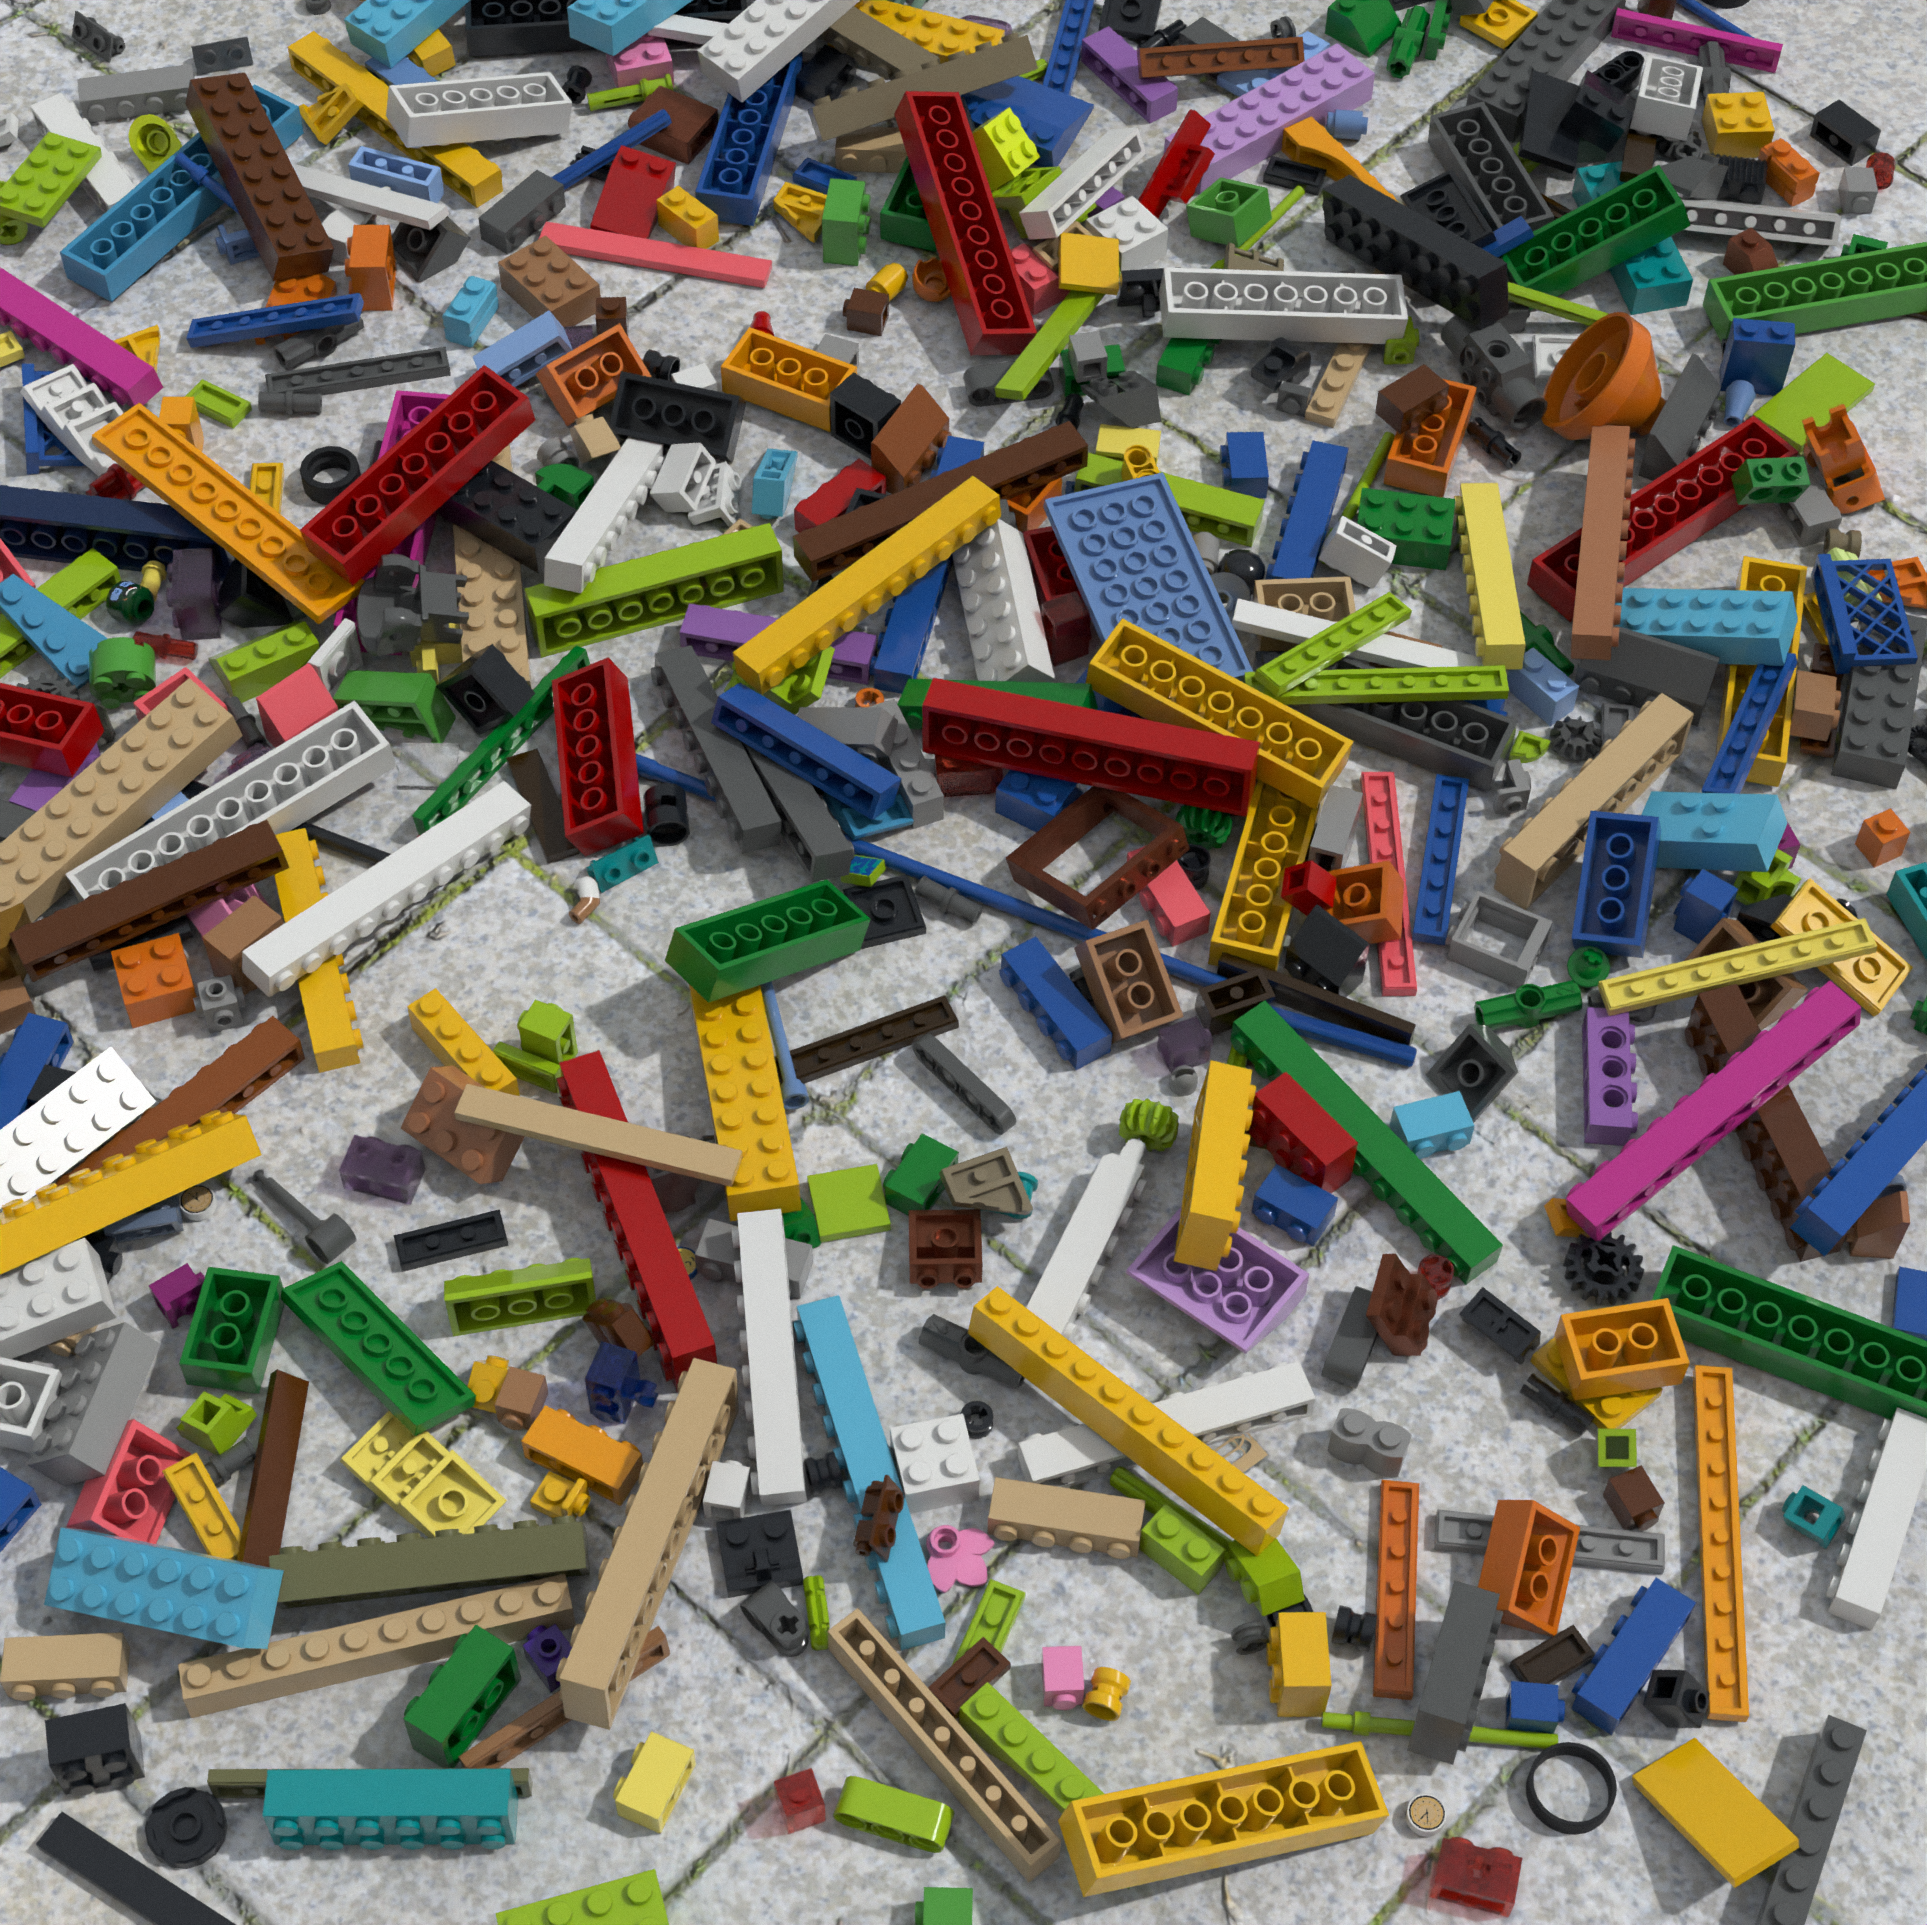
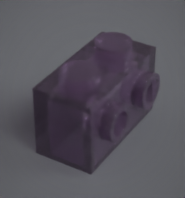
[339,1135,426,1205]

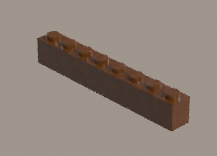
[9,820,289,982]

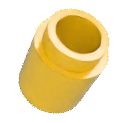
[866,263,908,302]

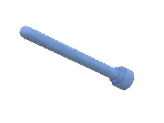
[760,981,809,1110]

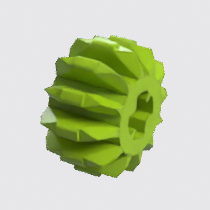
[1119,1098,1179,1152]

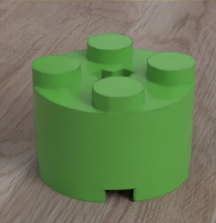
[88,637,156,709]

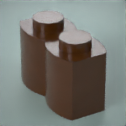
[582,1298,655,1362]

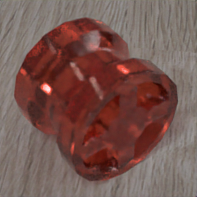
[1866,152,1896,190]
[1417,1254,1454,1300]

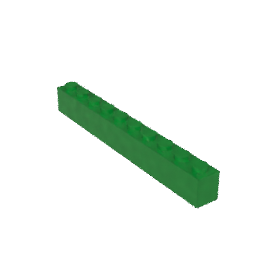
[1230,1000,1503,1285]

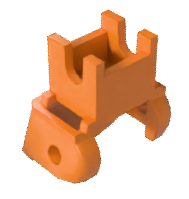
[1802,404,1885,514]

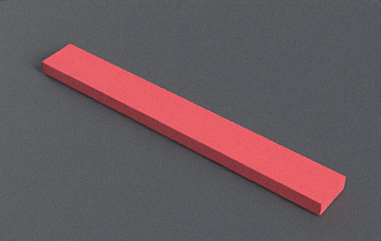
[539,221,772,288]
[1360,772,1417,996]

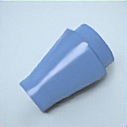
[1724,380,1756,427]

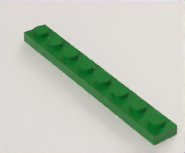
[412,645,590,835]

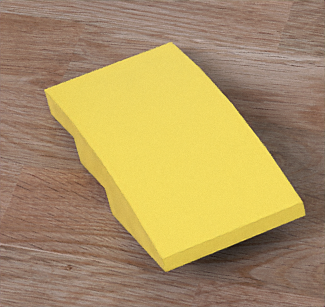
[340,1411,507,1538]

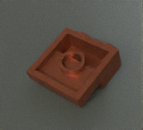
[909,1209,983,1289]
[1366,1254,1437,1356]

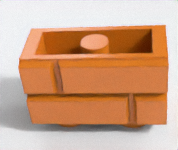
[1758,138,1820,206]

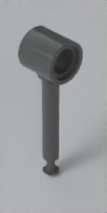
[252,1169,357,1264]

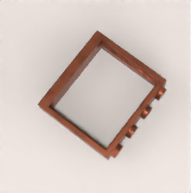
[1006,786,1190,930]

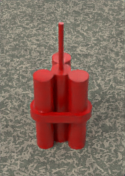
[86,463,145,500]

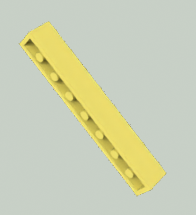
[1454,483,1526,670]

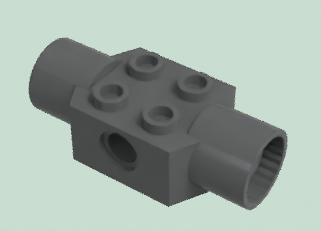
[1441,315,1547,431]

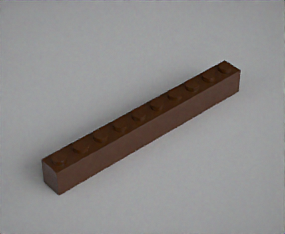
[793,421,1088,582]

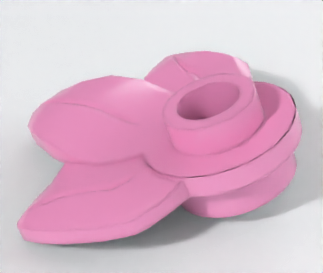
[926,1525,994,1593]

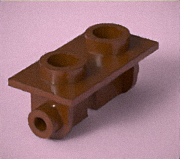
[853,1475,904,1562]

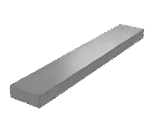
[1434,1509,1665,1574]

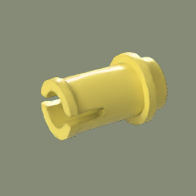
[140,561,167,602]

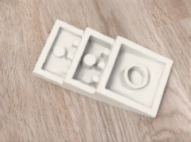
[20,364,123,477]

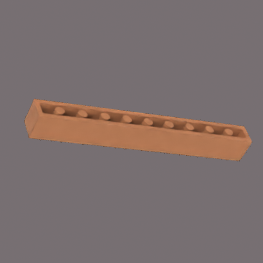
[1571,425,1636,660]

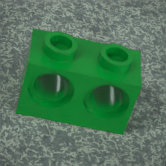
[1731,457,1811,505]

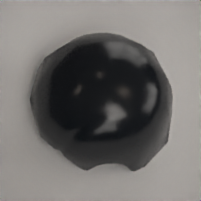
[1217,549,1265,595]

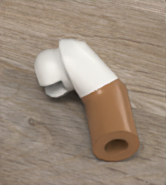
[569,876,600,924]

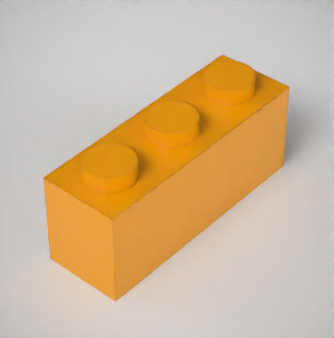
[521,1405,643,1506]

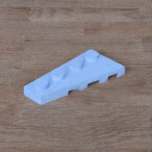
[1217,31,1330,97]

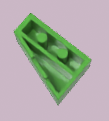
[333,670,456,747]

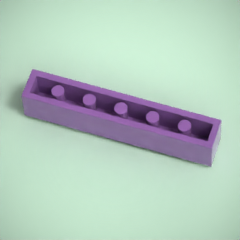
[680,603,877,685]

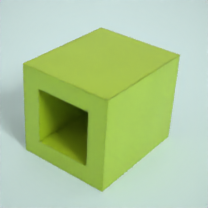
[1598,1428,1637,1467]

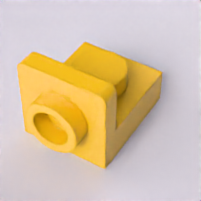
[530,1471,591,1518]

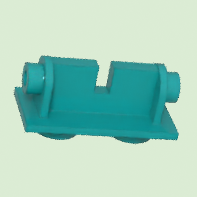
[586,834,659,893]

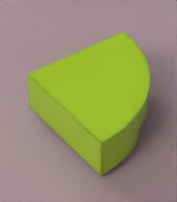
[1508,731,1551,763]

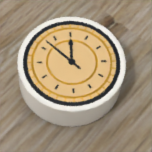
[179,1184,217,1221]
[1405,1794,1447,1837]

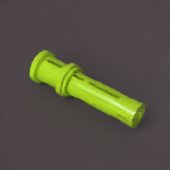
[587,74,674,112]

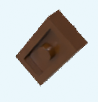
[928,1637,1011,1720]

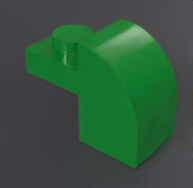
[535,464,594,512]

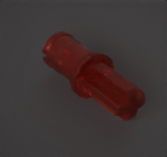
[133,631,199,660]

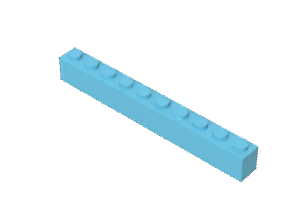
[792,1295,946,1651]

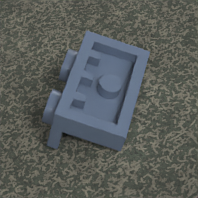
[103,1196,184,1243]

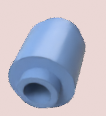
[1326,109,1368,140]

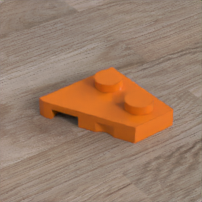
[1868,556,1927,609]

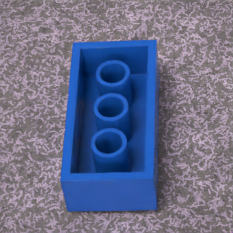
[1571,811,1661,958]

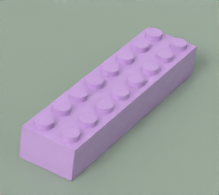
[1164,43,1375,195]

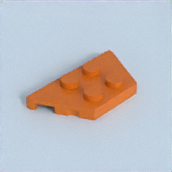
[255,273,337,345]

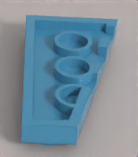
[0,574,108,690]

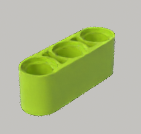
[833,1776,955,1853]

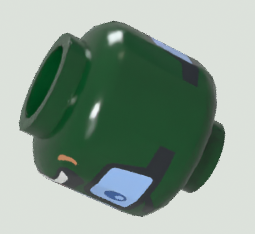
[106,581,154,626]

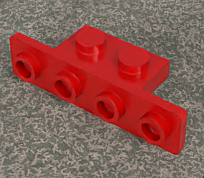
[1138,109,1215,219]

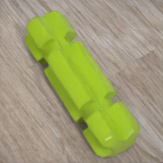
[803,1575,830,1651]

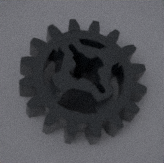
[1563,1232,1644,1306]

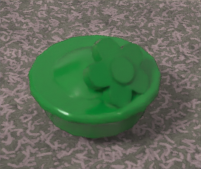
[1567,946,1610,988]

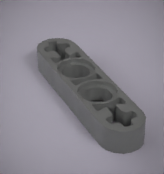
[912,1033,1016,1135]

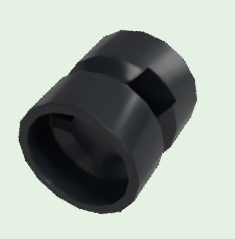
[643,783,690,846]

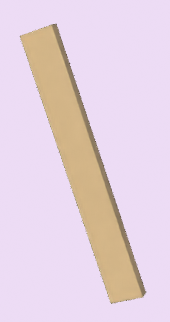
[454,1084,743,1187]

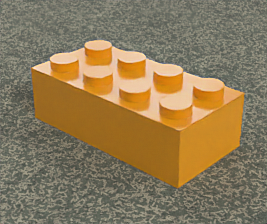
[721,327,857,432]

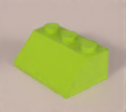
[208,621,320,703]

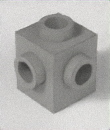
[193,975,246,1033]

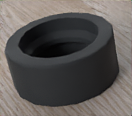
[300,446,361,505]

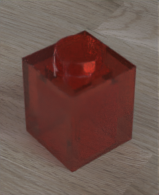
[774,1768,826,1834]

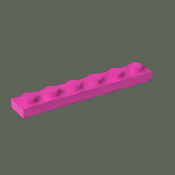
[1611,8,1783,73]

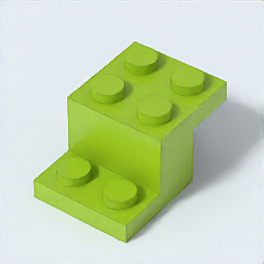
[991,166,1097,240]
[724,646,835,715]

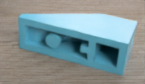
[752,448,798,519]

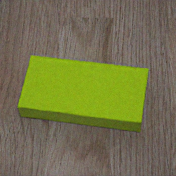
[185,379,252,429]
[493,1041,561,1093]

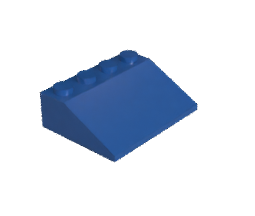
[961,76,1094,168]

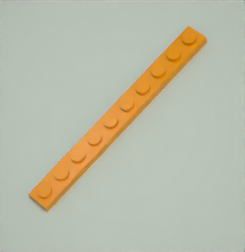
[1693,1365,1749,1722]

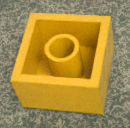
[1701,92,1775,158]
[1266,1612,1332,1717]

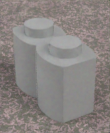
[1327,1408,1412,1478]

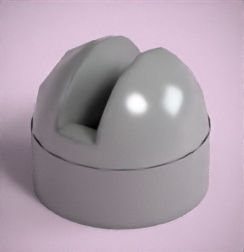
[1169,1065,1198,1096]

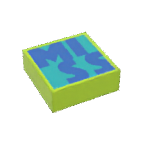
[840,855,886,887]

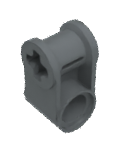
[740,1581,809,1657]

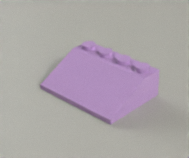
[1126,1207,1309,1354]

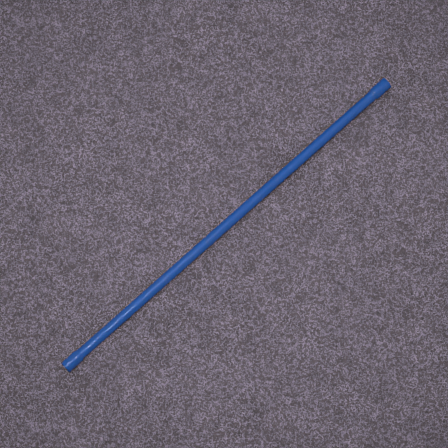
[636,753,1229,987]

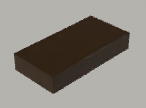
[1509,1625,1595,1685]

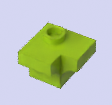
[1733,848,1801,905]
[176,1391,257,1456]

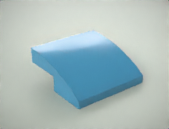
[822,791,914,840]

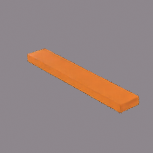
[1373,1480,1419,1700]

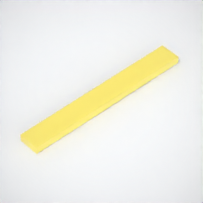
[1598,918,1877,1016]

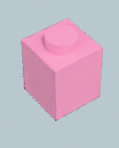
[1041,1646,1084,1710]

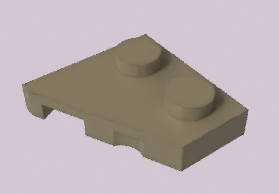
[939,1147,1033,1215]

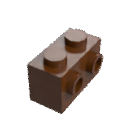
[1375,364,1449,434]

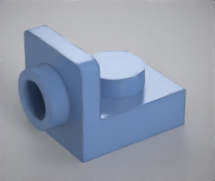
[215,224,260,265]

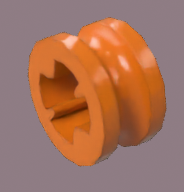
[855,688,884,707]

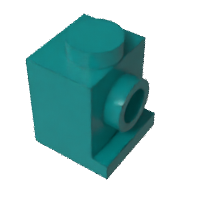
[1782,1485,1846,1549]

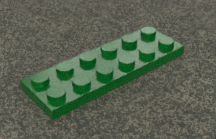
[281,1261,476,1436]

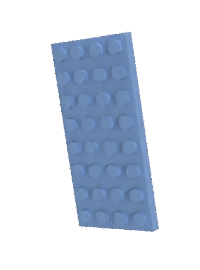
[1043,472,1253,682]

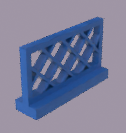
[22,363,92,474]
[1811,554,1918,674]

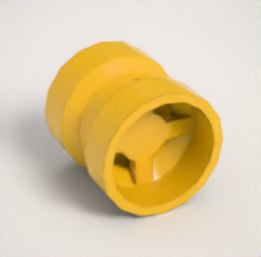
[1082,1667,1131,1721]

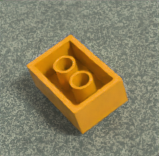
[1554,1298,1690,1401]

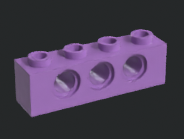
[1582,1007,1638,1146]

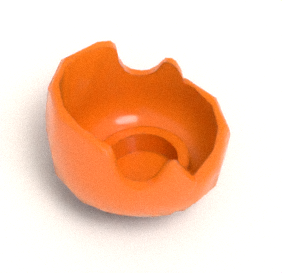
[912,257,951,302]

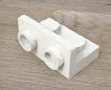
[688,461,742,527]

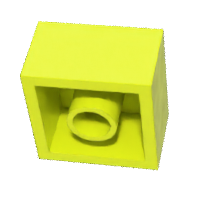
[972,107,1040,192]

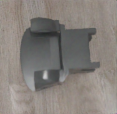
[356,553,469,656]

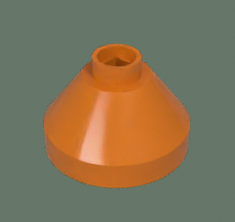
[1541,312,1666,440]

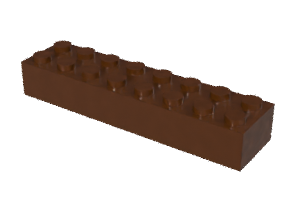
[185,72,334,281]
[1684,984,1850,1262]

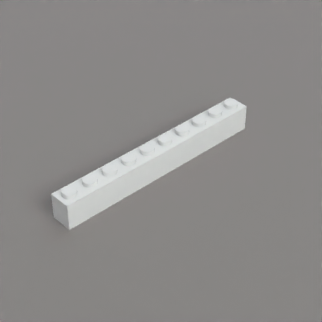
[242,781,531,998]

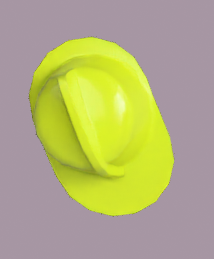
[128,114,182,174]

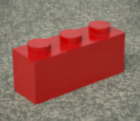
[794,458,886,533]

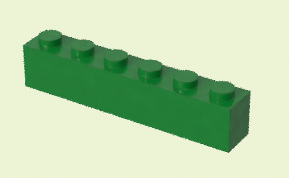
[897,679,1098,730]

